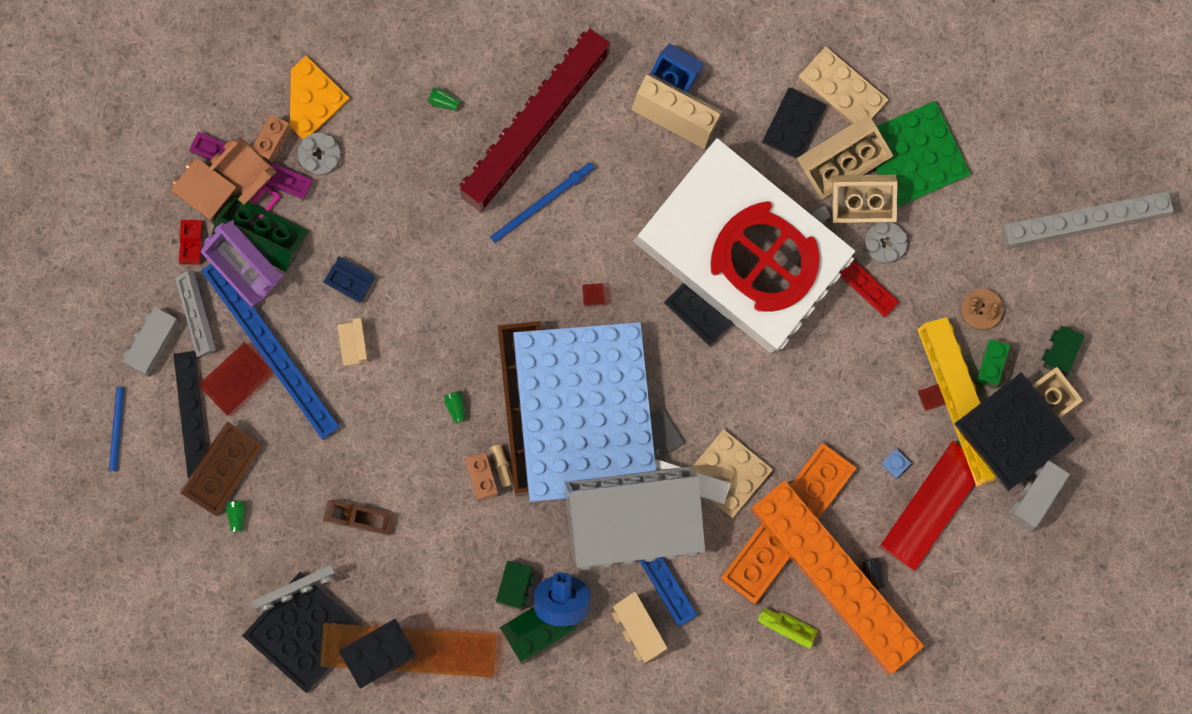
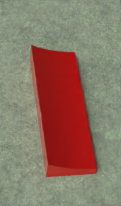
[879,440,975,571]

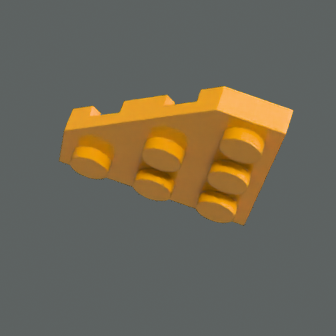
[290,56,350,140]

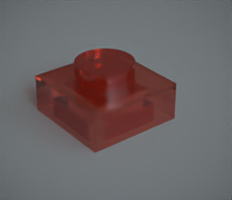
[582,283,605,307]
[917,384,945,412]

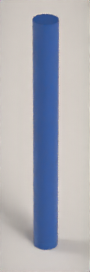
[109,387,125,472]

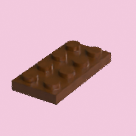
[180,421,263,516]

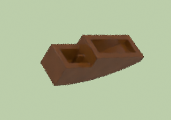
[323,500,394,535]

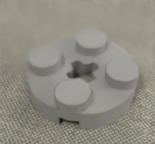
[297,133,340,175]
[865,222,907,264]

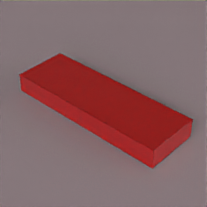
[840,260,899,318]

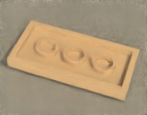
[798,46,888,124]

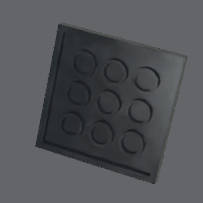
[954,372,1075,492]
[242,572,364,693]

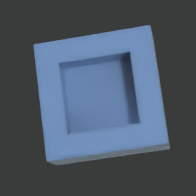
[881,449,911,479]

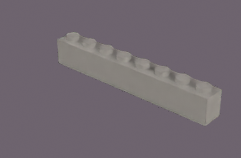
[1001,191,1174,250]

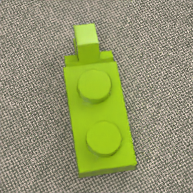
[758,607,818,649]

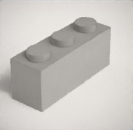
[123,307,179,377]

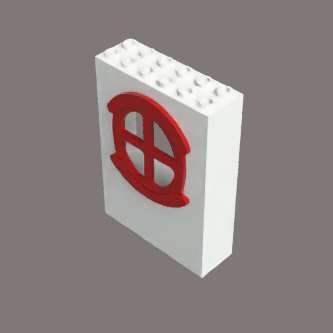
[633,139,855,353]

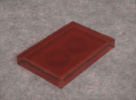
[198,342,274,416]

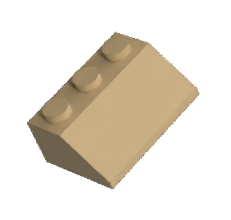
[611,592,668,664]

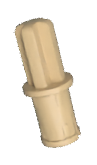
[489,444,514,487]

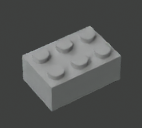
[1008,460,1070,533]

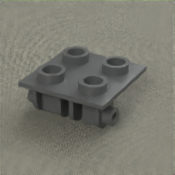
[650,407,684,459]

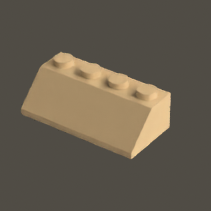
[631,73,724,149]
[796,115,893,200]

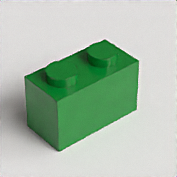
[975,339,1010,389]

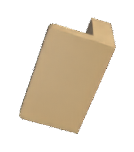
[337,318,368,366]

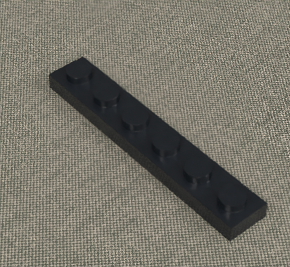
[173,351,207,479]

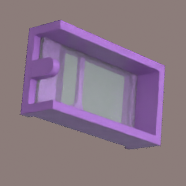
[200,220,284,307]

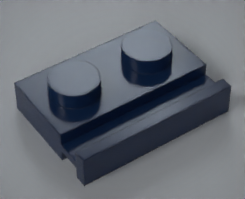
[323,256,375,304]

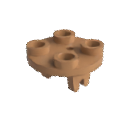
[961,288,1003,330]

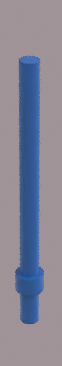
[490,162,595,243]

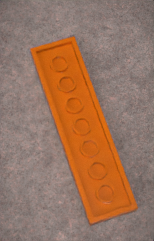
[720,443,856,605]

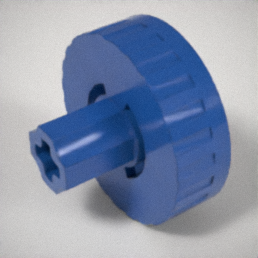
[534,572,590,626]

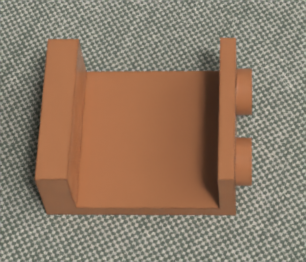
[208,136,277,205]

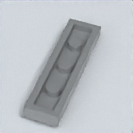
[175,270,216,357]
[252,565,336,612]

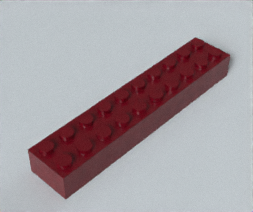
[460,28,610,213]

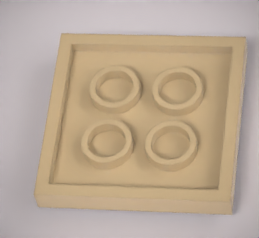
[692,429,773,519]

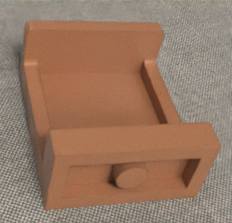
[171,158,239,224]

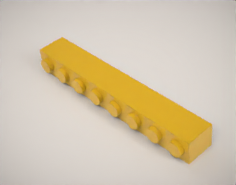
[917,317,998,487]

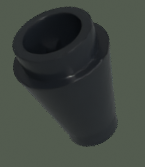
[862,557,885,589]

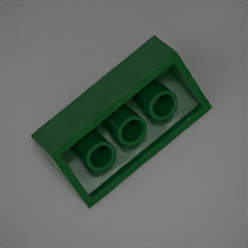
[212,195,309,272]

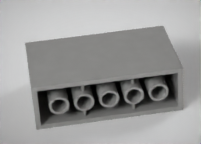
[564,466,705,570]

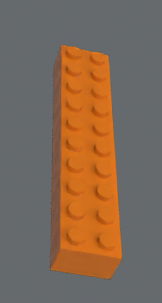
[749,480,924,675]

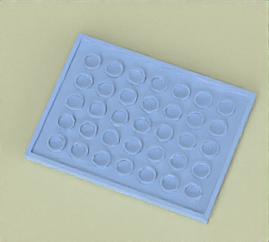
[513,322,656,502]

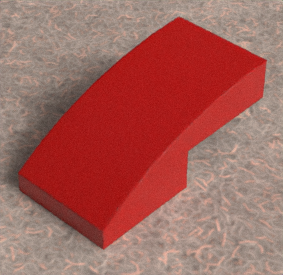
[179,220,202,265]

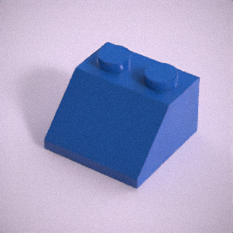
[651,43,705,93]

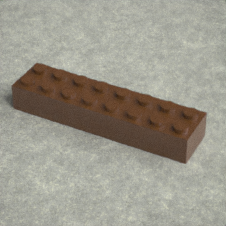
[498,321,541,497]

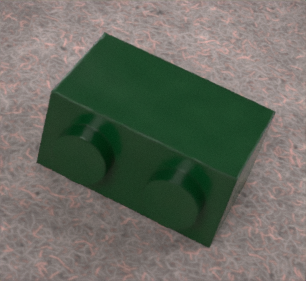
[1041,325,1085,377]
[495,560,535,610]

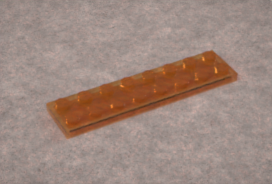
[320,623,496,678]

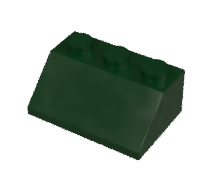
[499,599,577,664]

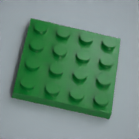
[875,101,971,208]

